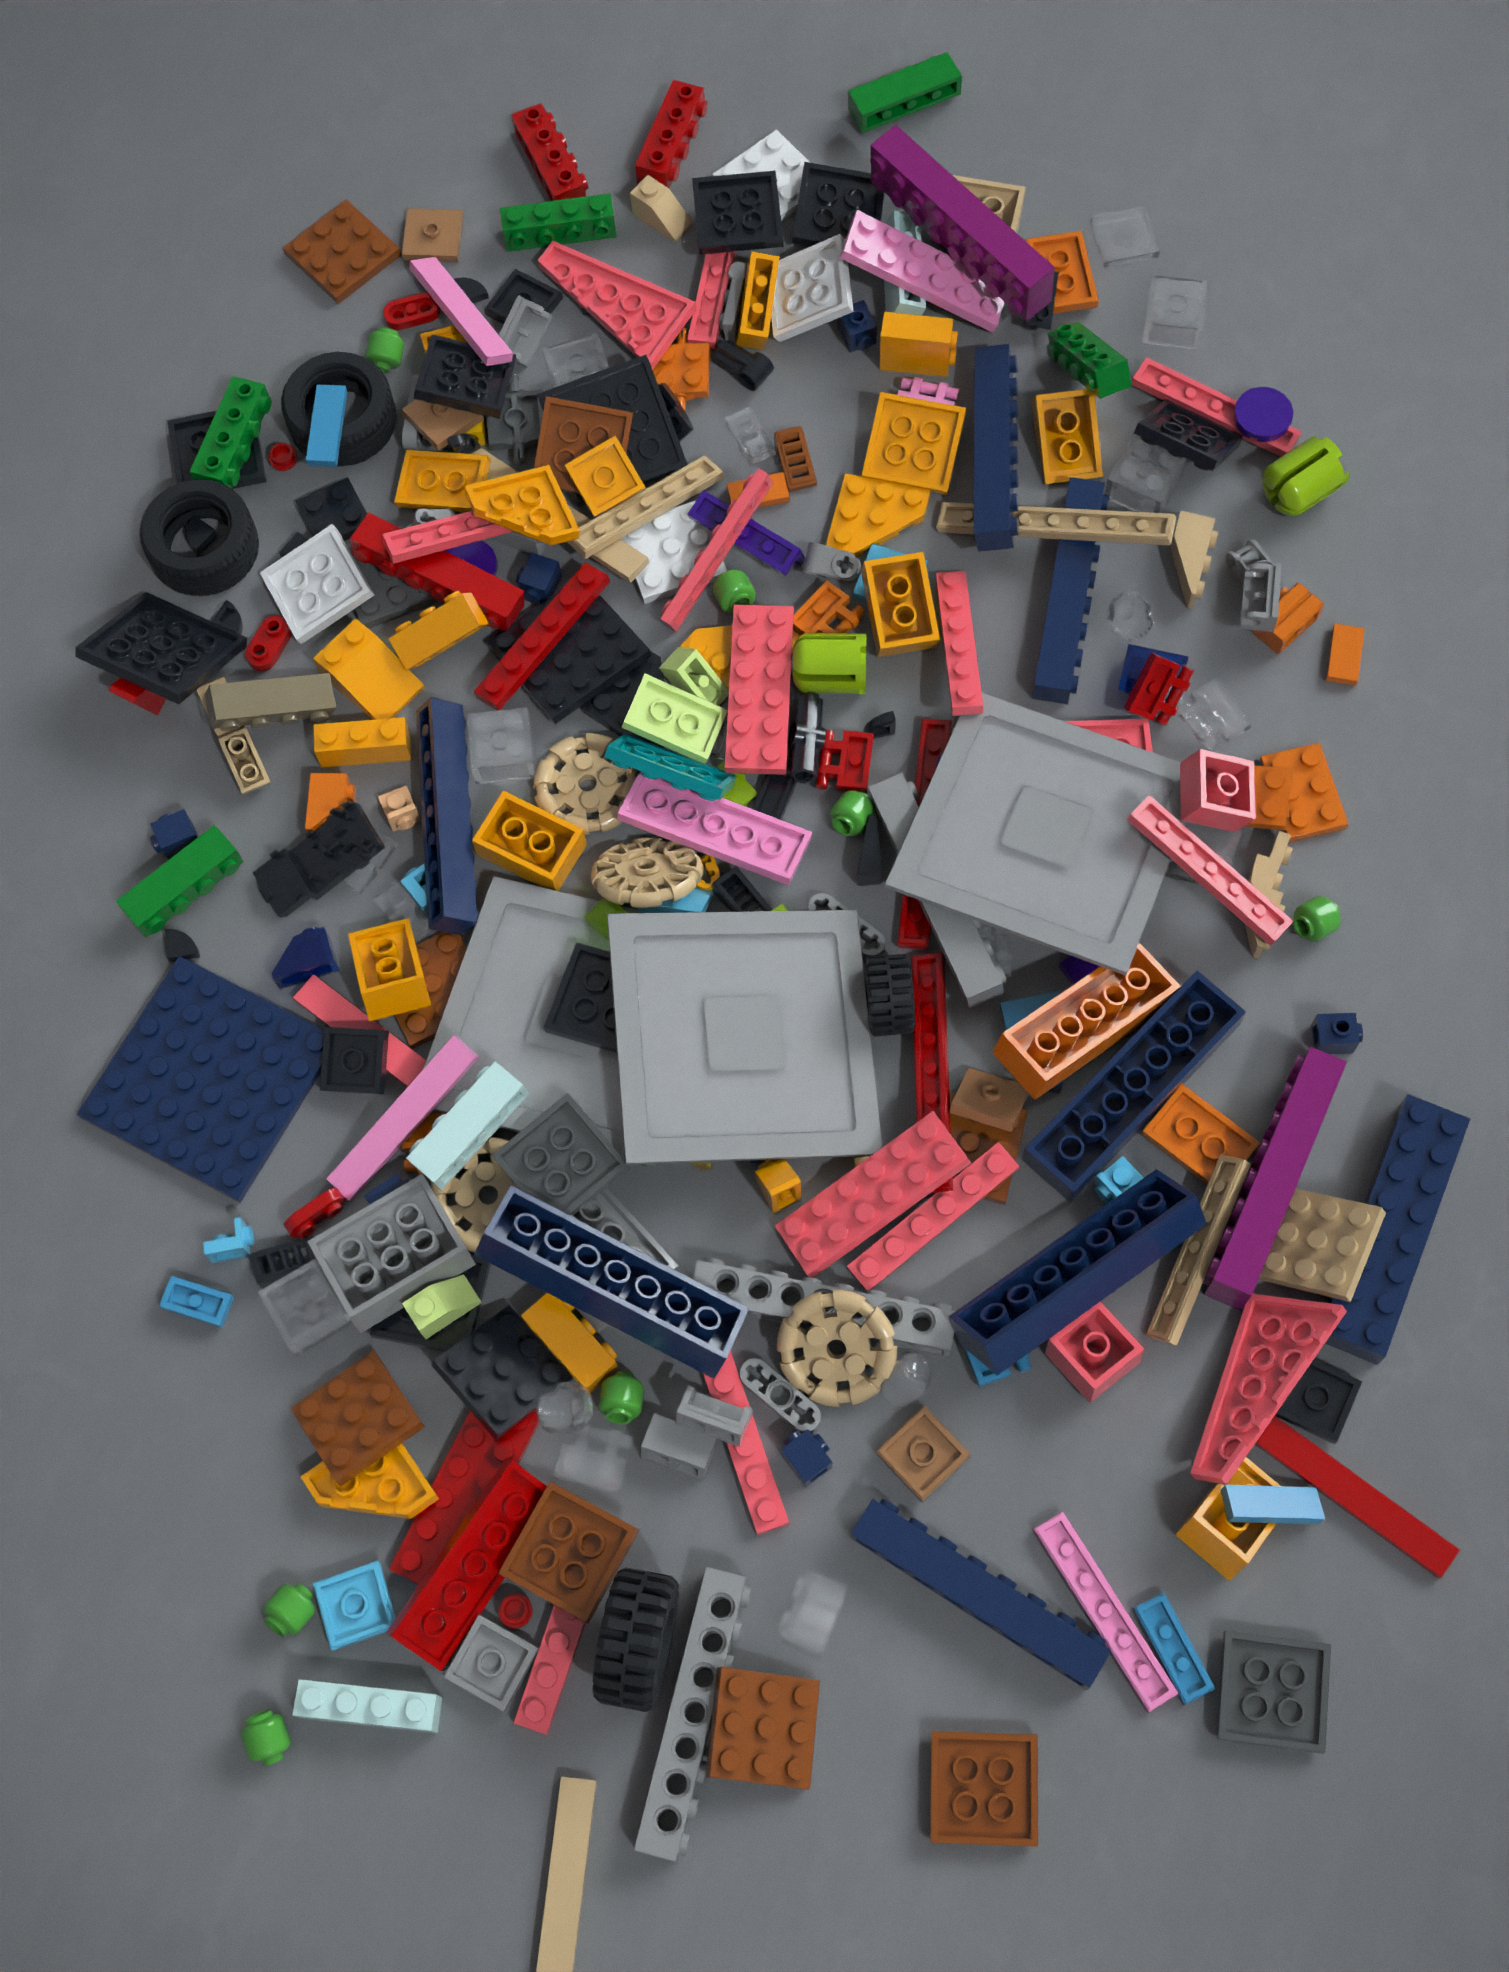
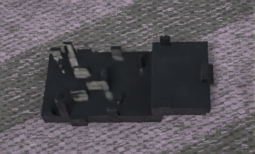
[253,801,386,918]

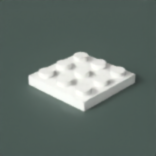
[713,130,809,222]
[771,234,854,342]
[621,501,727,604]
[260,524,374,644]

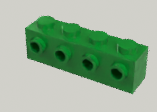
[848,52,962,134]
[500,193,617,252]
[1047,321,1132,399]
[190,376,272,489]
[116,825,244,938]

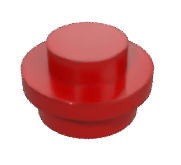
[268,443,298,471]
[498,1593,533,1629]

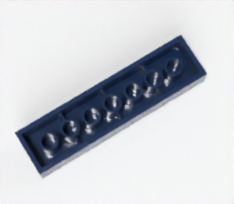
[1022,970,1246,1203]
[1325,1094,1471,1365]
[948,1169,1207,1375]
[474,1185,749,1379]

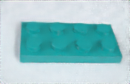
[604,734,737,801]

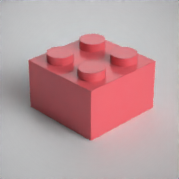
[1180,749,1256,832]
[1045,1301,1145,1403]

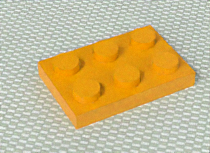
[394,450,491,513]

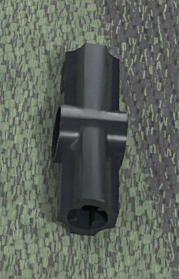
[788,692,826,784]

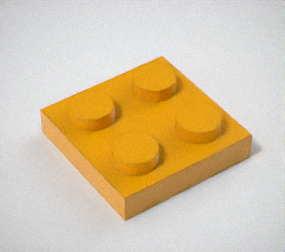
[564,436,646,518]

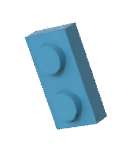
[159,1276,234,1328]

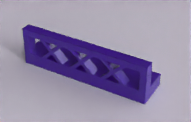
[687,490,805,577]

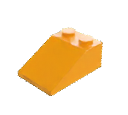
[1031,389,1103,485]
[313,618,425,720]
[348,918,431,1022]
[1175,1457,1280,1581]

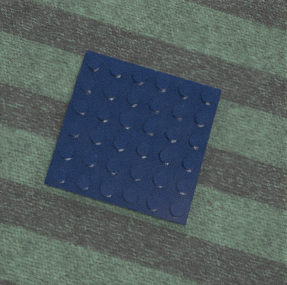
[77,956,324,1203]

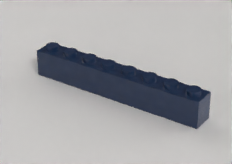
[974,344,1019,552]
[1032,477,1109,704]
[416,697,478,935]
[851,1499,1111,1690]

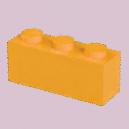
[736,251,780,351]
[388,591,489,670]
[314,717,412,768]
[521,1293,619,1395]

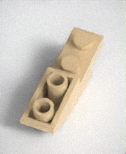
[197,677,271,795]
[1245,831,1293,959]

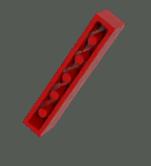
[350,512,524,631]

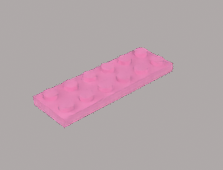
[840,210,1004,333]
[617,771,813,886]

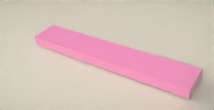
[409,257,513,366]
[327,1035,480,1201]
[1033,1511,1178,1713]

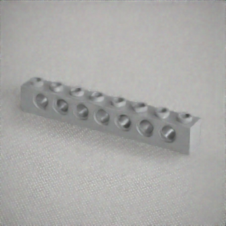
[693,1258,955,1357]
[634,1567,752,1862]

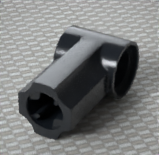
[714,339,774,391]

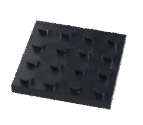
[537,354,688,506]
[486,590,652,724]
[75,592,247,704]

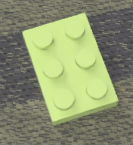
[621,674,728,764]

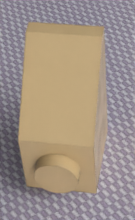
[630,175,693,243]

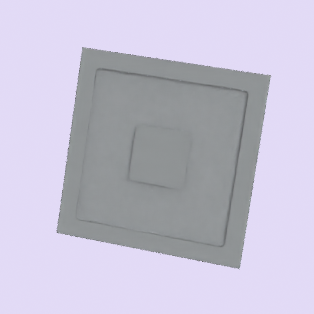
[885,693,1185,975]
[423,876,657,1167]
[607,910,882,1165]

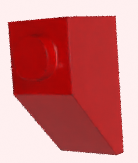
[108,678,166,716]

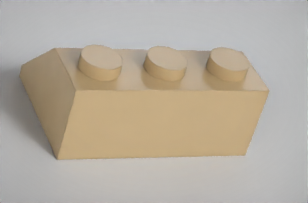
[930,175,1026,241]

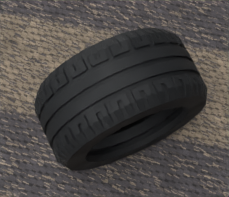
[281,352,397,467]
[139,480,259,596]

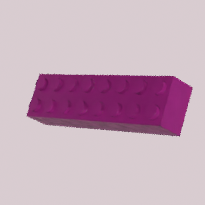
[870,125,1055,322]
[1203,1046,1347,1311]

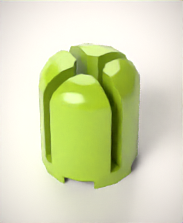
[1262,434,1350,517]
[793,633,866,694]

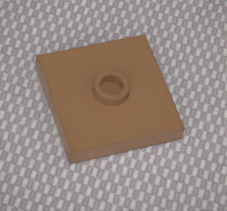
[402,208,464,262]
[401,399,484,451]
[950,1068,1028,1132]
[875,1405,971,1502]

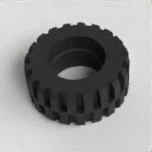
[592,1567,679,1712]

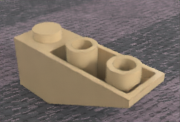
[1170,511,1218,609]

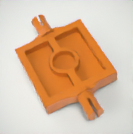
[653,328,711,410]

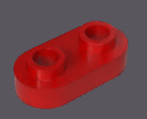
[383,293,440,330]
[245,615,292,671]
[283,1188,345,1238]

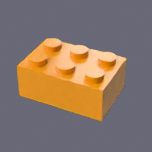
[861,552,940,658]
[472,790,587,891]

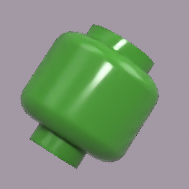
[365,327,404,373]
[713,570,756,614]
[830,791,876,836]
[1293,896,1341,942]
[598,1371,644,1424]
[263,1584,315,1637]
[240,1709,291,1766]

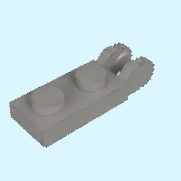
[719,261,747,343]

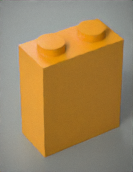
[880,312,958,377]

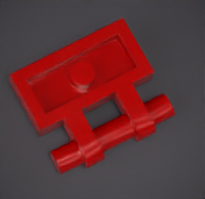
[1123,652,1194,726]
[815,730,874,794]

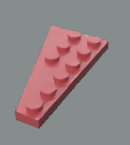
[538,241,696,370]
[1190,1294,1347,1485]

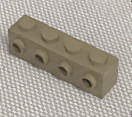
[205,673,336,732]

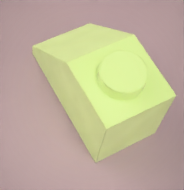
[659,647,729,706]
[402,1275,482,1339]

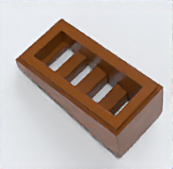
[774,426,817,492]

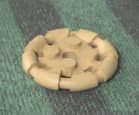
[533,733,640,835]
[591,838,703,908]
[430,1137,519,1252]
[777,1289,897,1407]

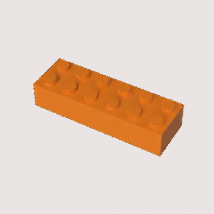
[992,943,1181,1100]

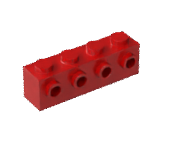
[635,80,708,188]
[511,103,589,201]

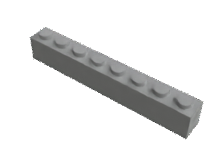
[868,773,1007,1009]

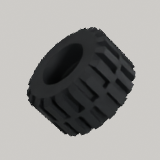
[864,954,915,1037]

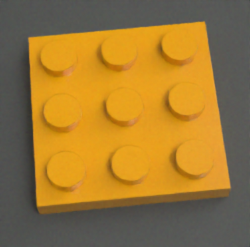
[862,392,966,495]

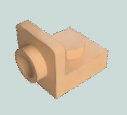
[378,785,421,832]

